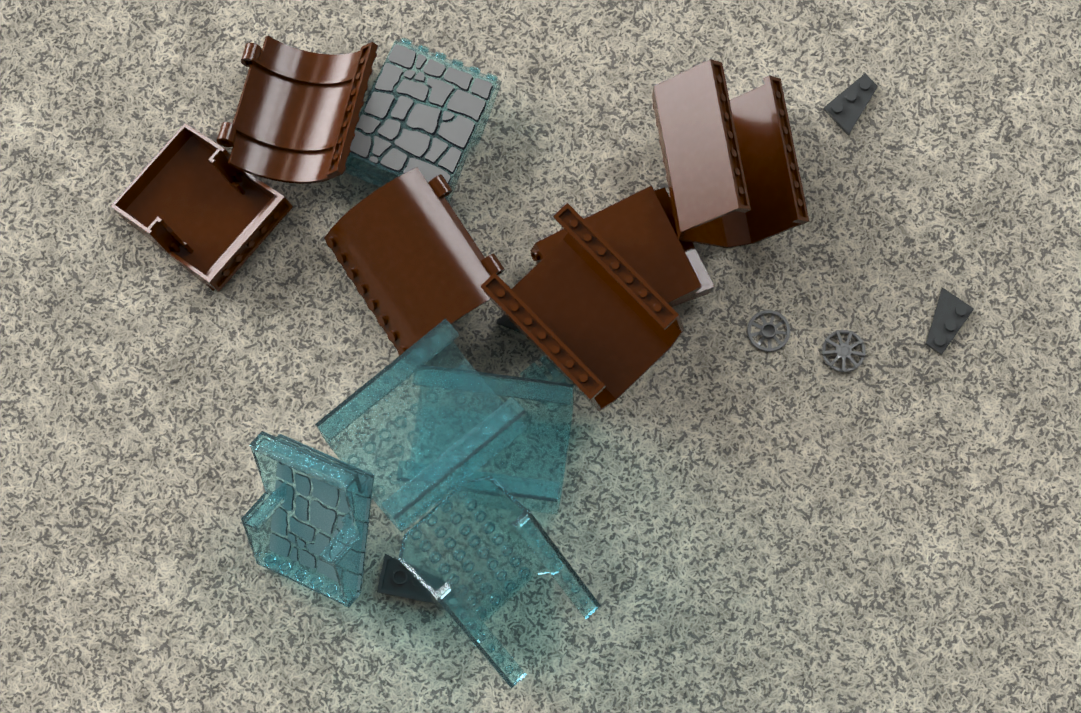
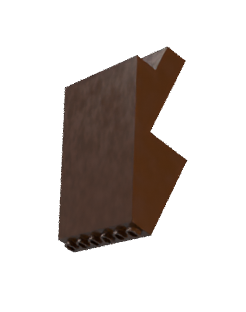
[111,123,293,292]
[530,185,715,307]

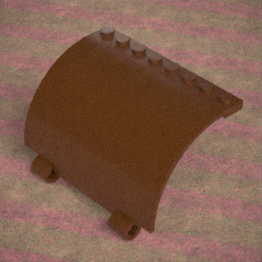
[217,36,378,184]
[324,167,505,363]

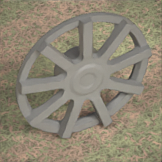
[747,310,790,352]
[822,330,866,372]

